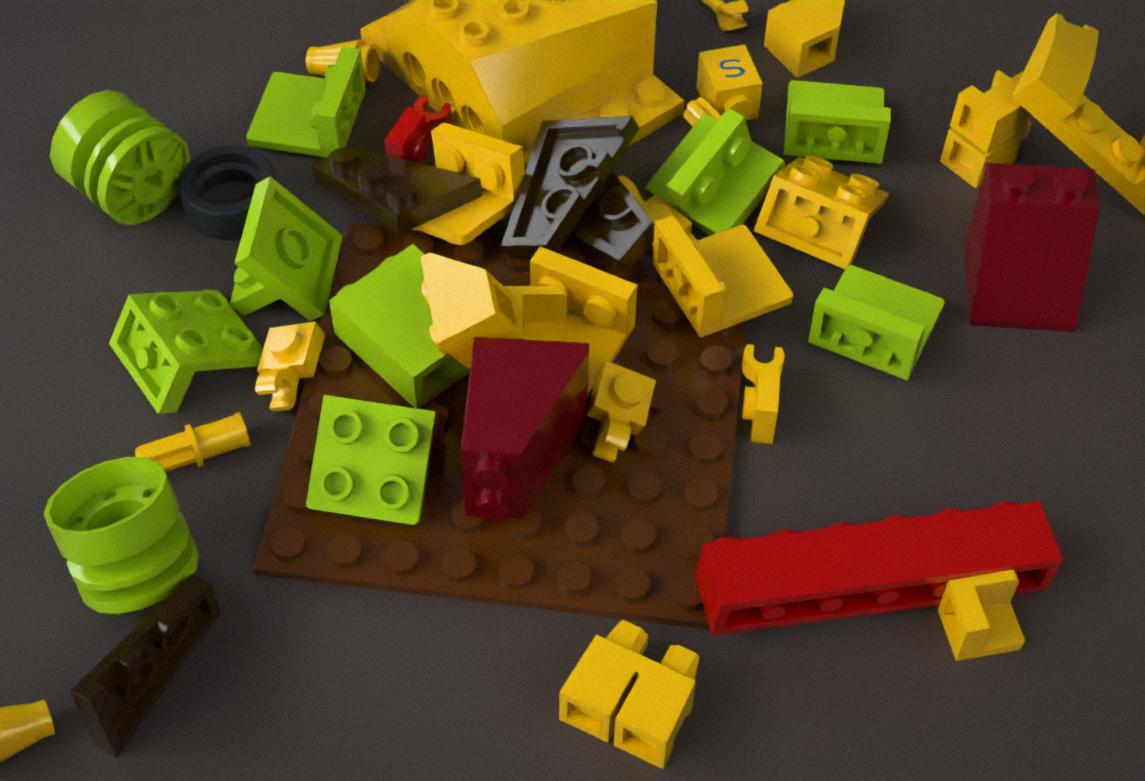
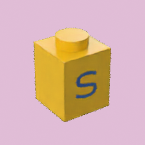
[696,44,763,120]

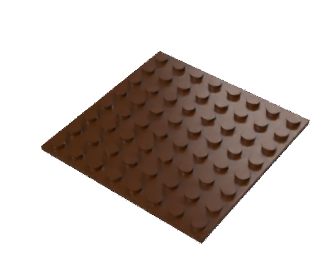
[254,223,747,630]

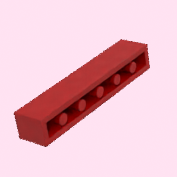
[695,501,1064,636]

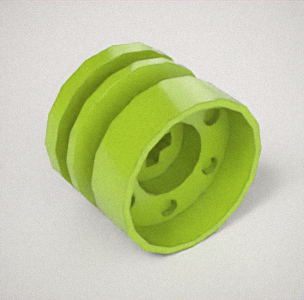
[50,90,191,225]
[44,457,200,614]

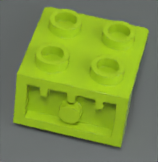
[246,46,366,157]
[784,80,891,164]
[808,265,945,381]
[109,290,263,414]
[306,395,447,525]

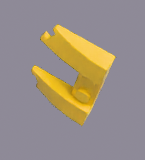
[1011,13,1145,216]

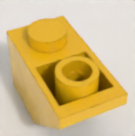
[764,0,845,78]
[420,252,525,369]

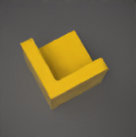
[504,285,568,342]
[938,569,1025,661]

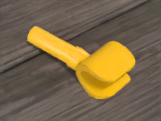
[700,0,748,32]

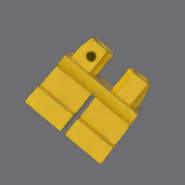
[940,69,1032,189]
[559,620,699,769]

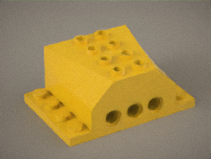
[360,0,684,172]

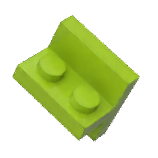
[644,107,785,236]
[229,176,343,321]

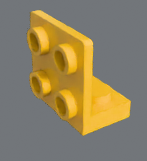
[412,122,525,245]
[754,155,889,269]
[652,215,793,338]
[530,246,637,400]

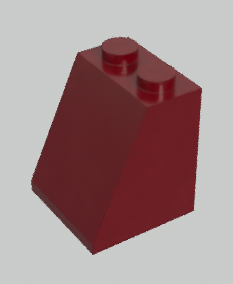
[964,163,1100,332]
[461,337,589,521]

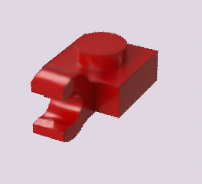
[384,95,452,163]

